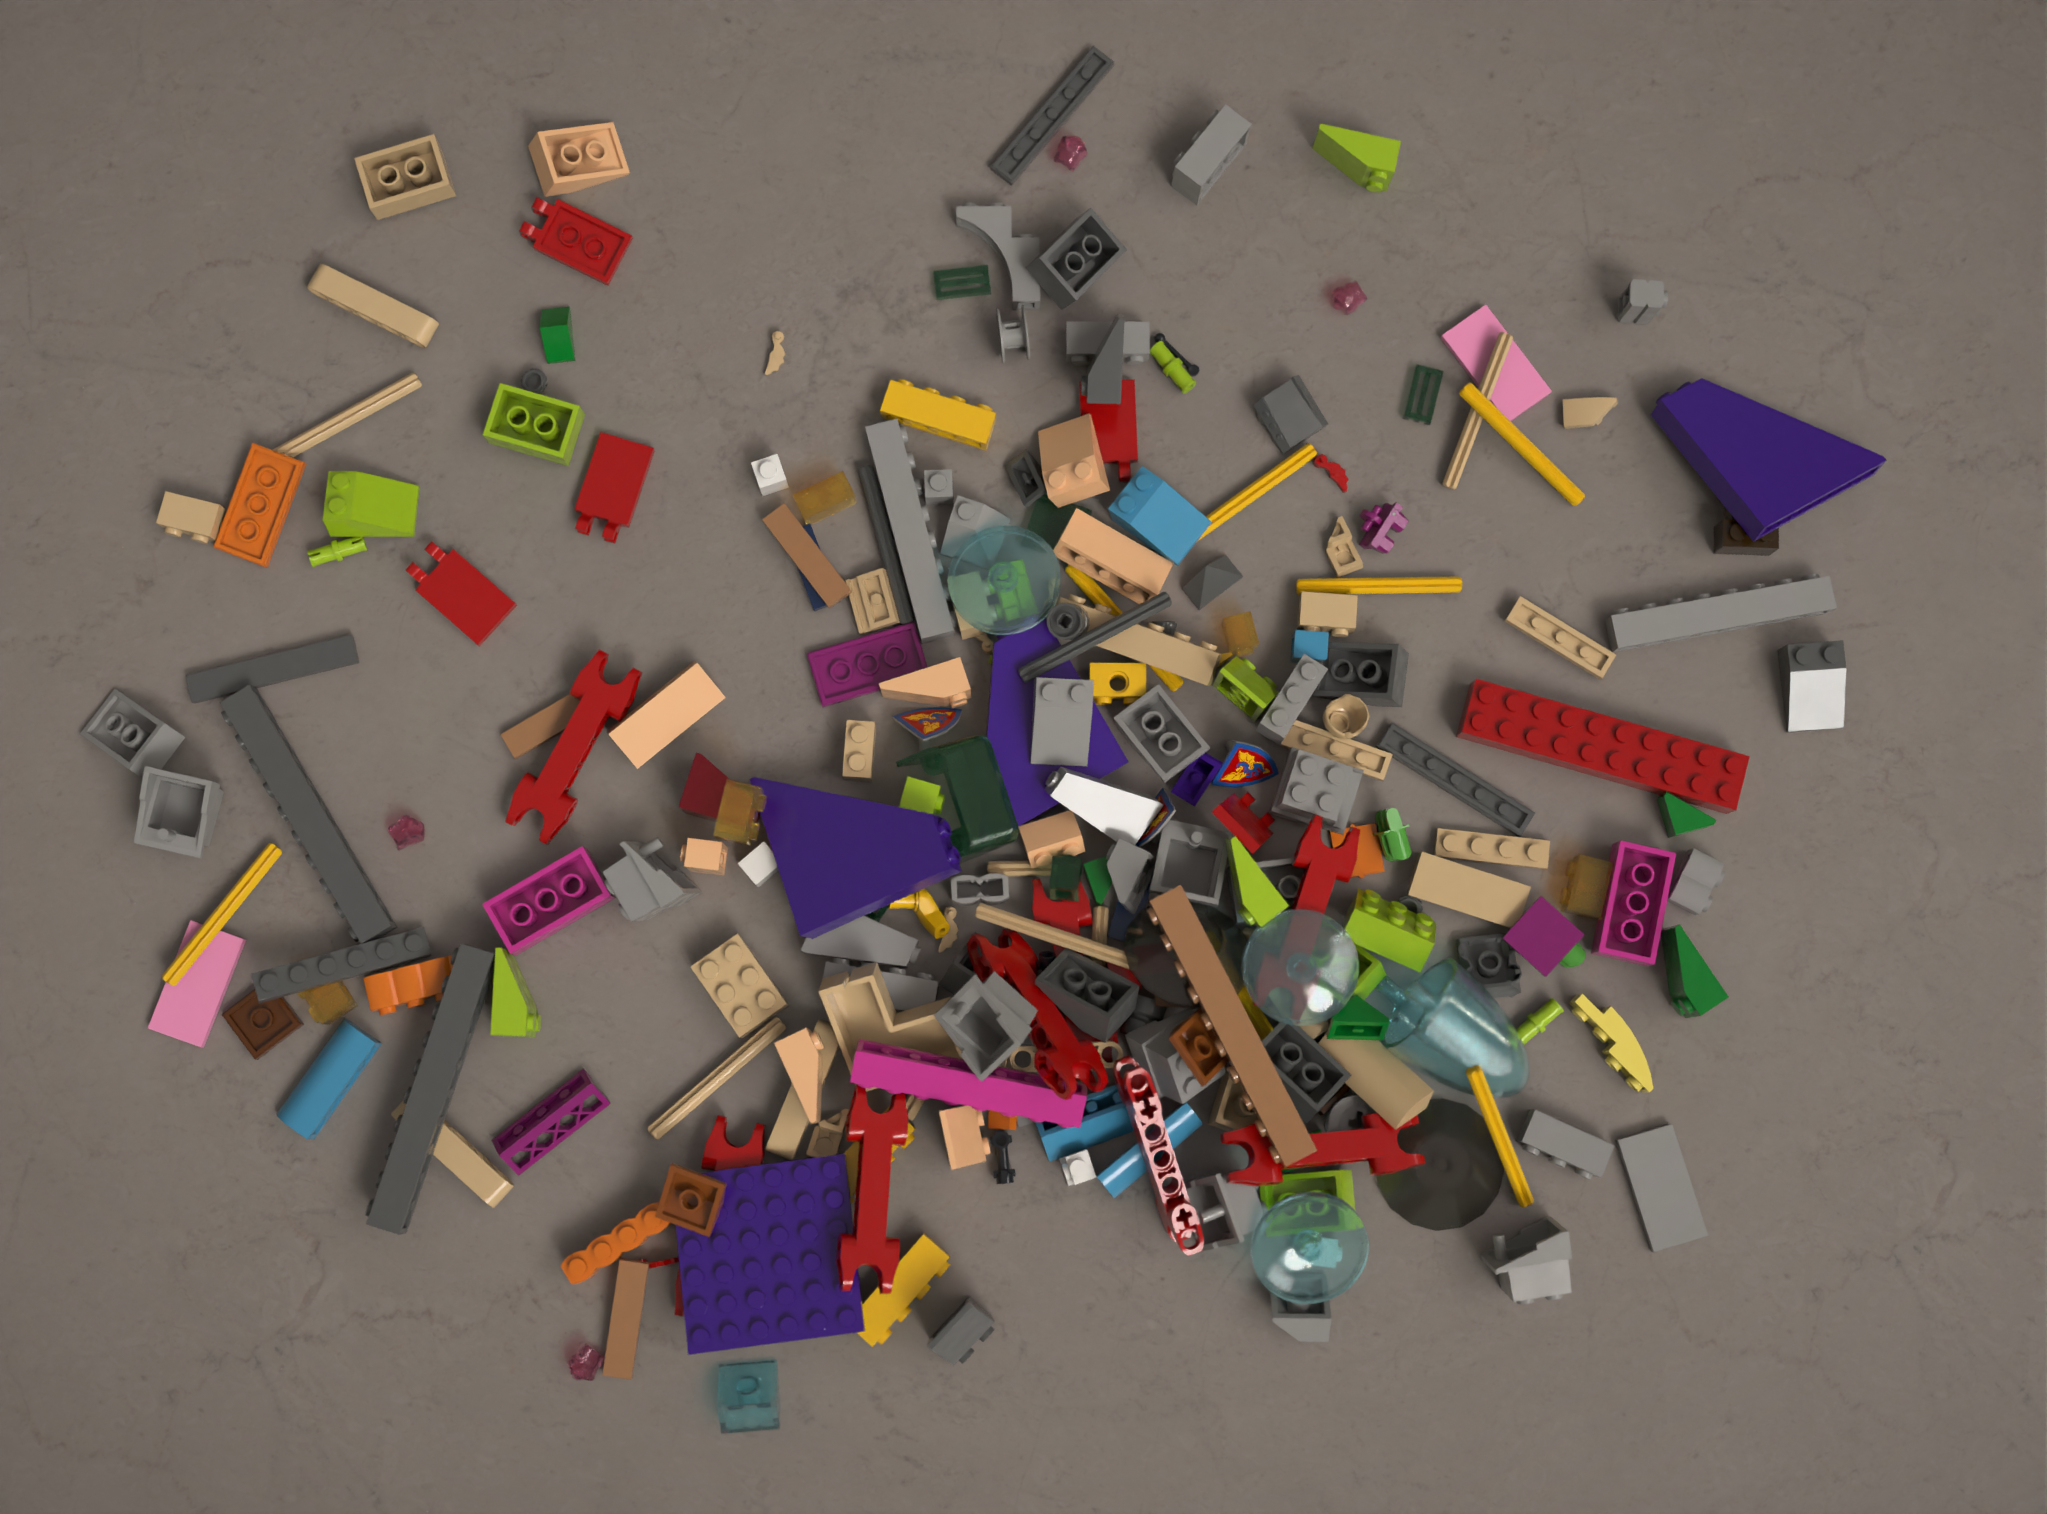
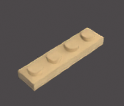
[1504,596,1616,680]
[1276,720,1393,782]
[1434,828,1550,870]

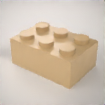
[354,134,456,220]
[691,933,789,1038]

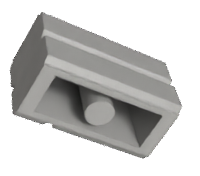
[1617,279,1668,325]

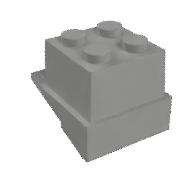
[1269,747,1364,835]
[134,766,224,859]
[1149,820,1232,907]
[603,836,702,922]
[934,971,1038,1081]
[1125,1008,1226,1104]
[1184,1169,1269,1251]
[1480,1217,1572,1304]

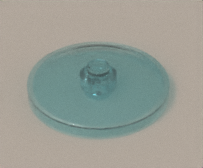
[948,525,1061,635]
[1242,909,1359,1026]
[1251,1192,1369,1304]

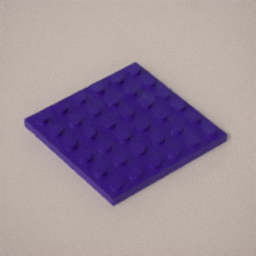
[676,1154,865,1355]

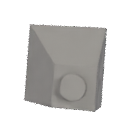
[940,495,1011,571]
[1106,838,1156,915]
[1268,1273,1332,1342]

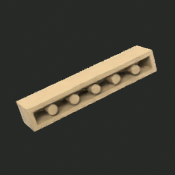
[1058,594,1222,686]

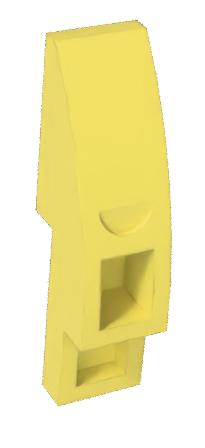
[1569,994,1653,1093]

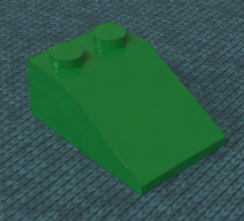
[1661,924,1729,1018]

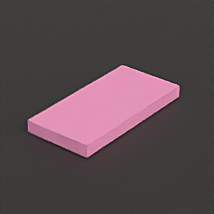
[1441,305,1552,421]
[148,920,246,1048]

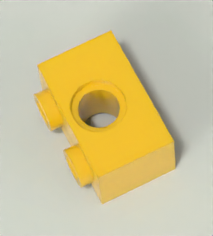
[1089,663,1146,705]

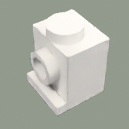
[1059,1149,1096,1186]

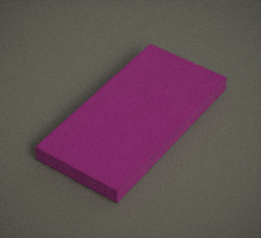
[807,622,928,707]

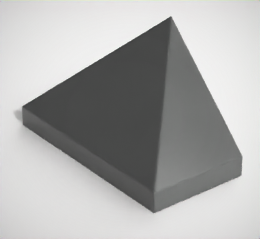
[1005,449,1047,507]
[1182,555,1243,610]

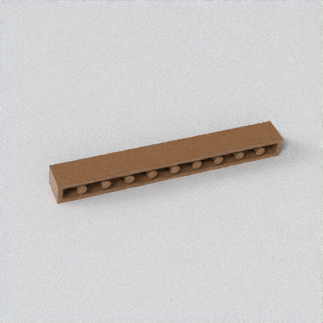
[1146,885,1317,1167]

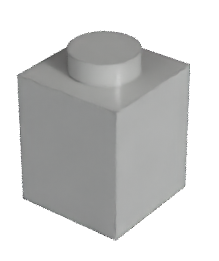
[924,469,954,505]

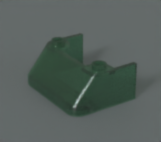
[896,735,1019,864]

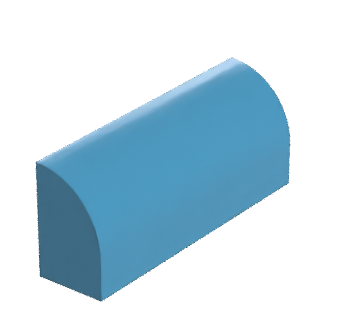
[276,1018,382,1139]
[1035,1085,1152,1162]
[1096,1102,1203,1199]

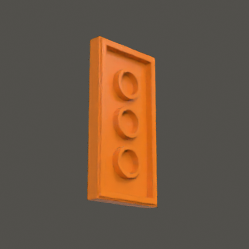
[213,443,307,568]

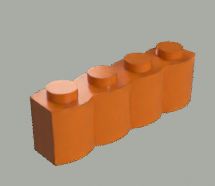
[363,955,453,1016]
[560,1202,672,1284]

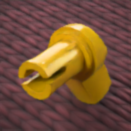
[887,889,950,939]

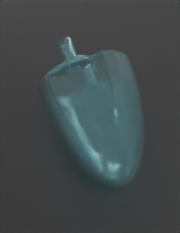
[1376,958,1529,1099]

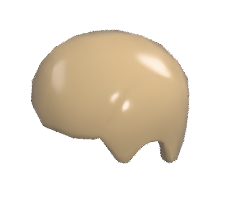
[1322,694,1370,739]

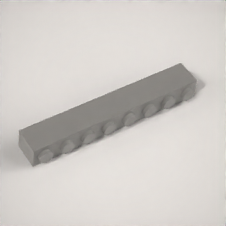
[865,419,958,644]
[1605,573,1837,653]

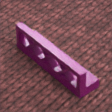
[492,1068,611,1176]

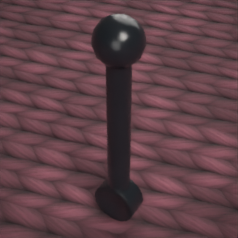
[1155,333,1199,377]

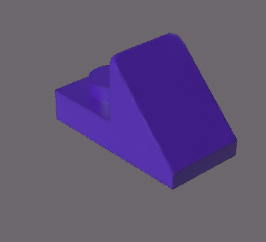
[1171,752,1223,806]

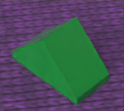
[540,307,575,364]
[1657,792,1716,838]
[1082,856,1112,906]
[1326,995,1390,1040]

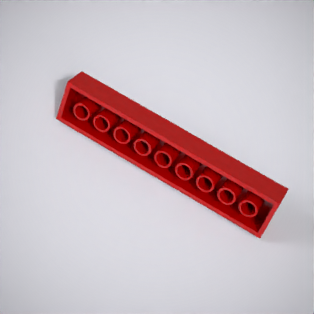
[1456,679,1750,814]

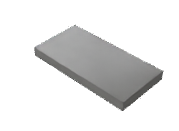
[1616,1124,1708,1252]

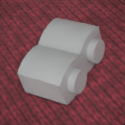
[1667,848,1725,915]
[951,873,1009,906]

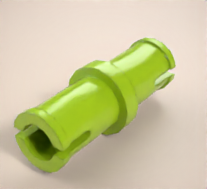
[1150,341,1197,394]
[307,537,368,568]
[1509,997,1564,1048]

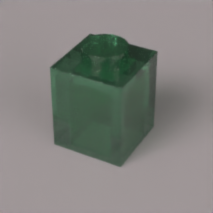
[1049,855,1082,902]

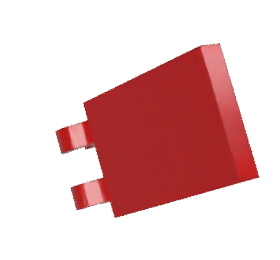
[519,197,633,286]
[1079,380,1138,482]
[575,432,655,544]
[405,541,517,647]
[1212,792,1275,854]

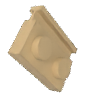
[845,568,900,634]

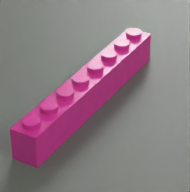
[850,1039,1088,1128]

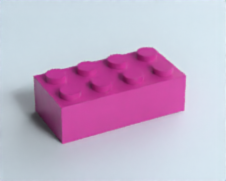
[1591,840,1676,966]
[482,846,616,956]

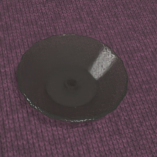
[1123,901,1252,1009]
[1375,1098,1504,1231]

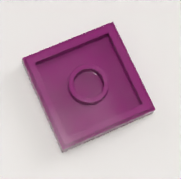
[1502,896,1585,977]

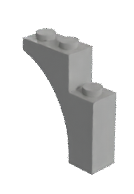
[956,202,1040,310]

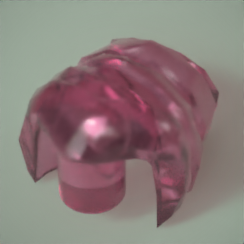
[1053,136,1087,171]
[1333,281,1367,315]
[388,815,425,851]
[567,1344,605,1381]

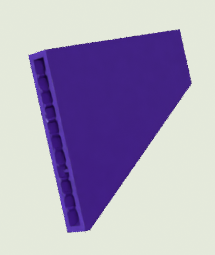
[1651,378,1886,542]
[978,614,1129,848]
[749,777,961,939]

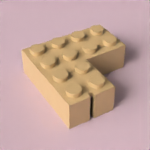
[818,962,964,1091]

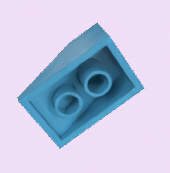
[1108,466,1211,566]

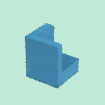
[1290,630,1329,663]

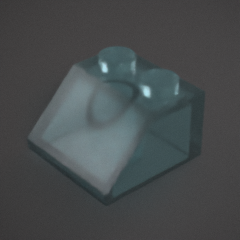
[717,1360,780,1434]

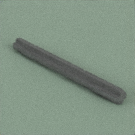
[858,465,914,625]
[1018,592,1172,683]

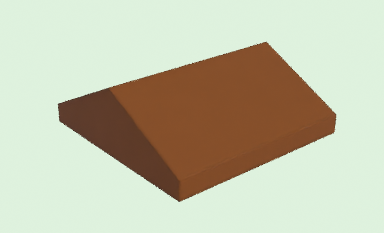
[1168,1008,1229,1087]
[655,1163,727,1237]

